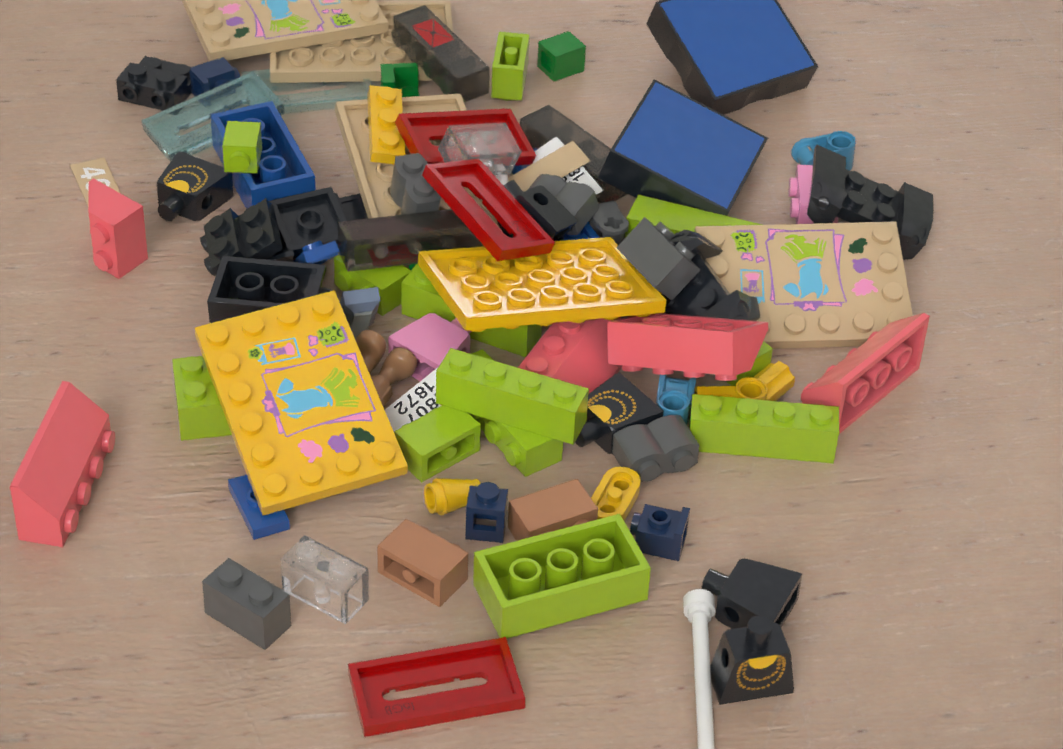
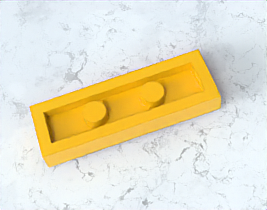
[367,85,405,165]

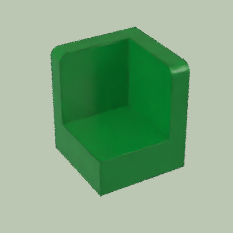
[537,31,586,82]
[380,63,419,97]

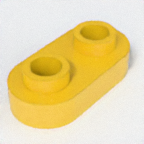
[591,467,641,521]

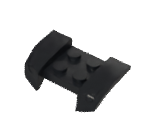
[807,144,934,260]
[266,187,376,262]
[660,230,760,321]

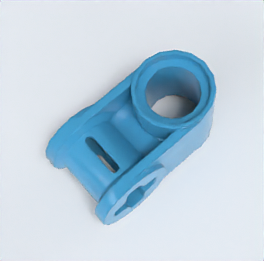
[791,131,856,171]
[656,375,696,426]

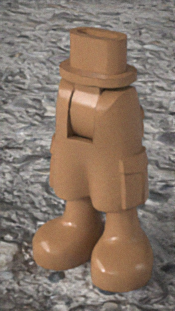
[355,330,417,407]

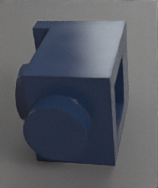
[190,57,241,109]
[465,482,508,543]
[630,504,690,561]

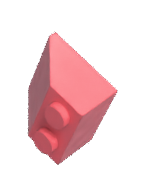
[88,178,148,279]

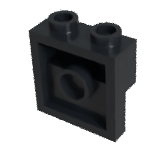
[116,56,191,114]
[200,198,283,276]

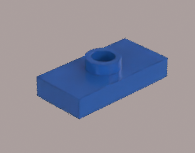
[293,240,340,264]
[228,474,290,540]

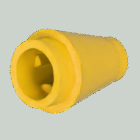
[424,478,481,516]

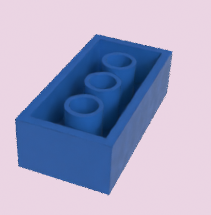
[210,101,316,209]

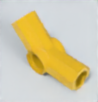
[694,361,795,401]

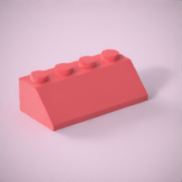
[607,313,768,381]
[801,313,930,434]
[518,317,622,393]
[10,381,115,547]

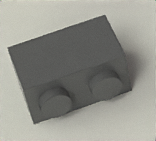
[617,217,700,300]
[202,558,291,650]

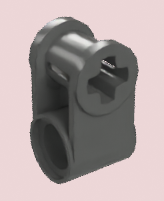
[588,200,629,245]

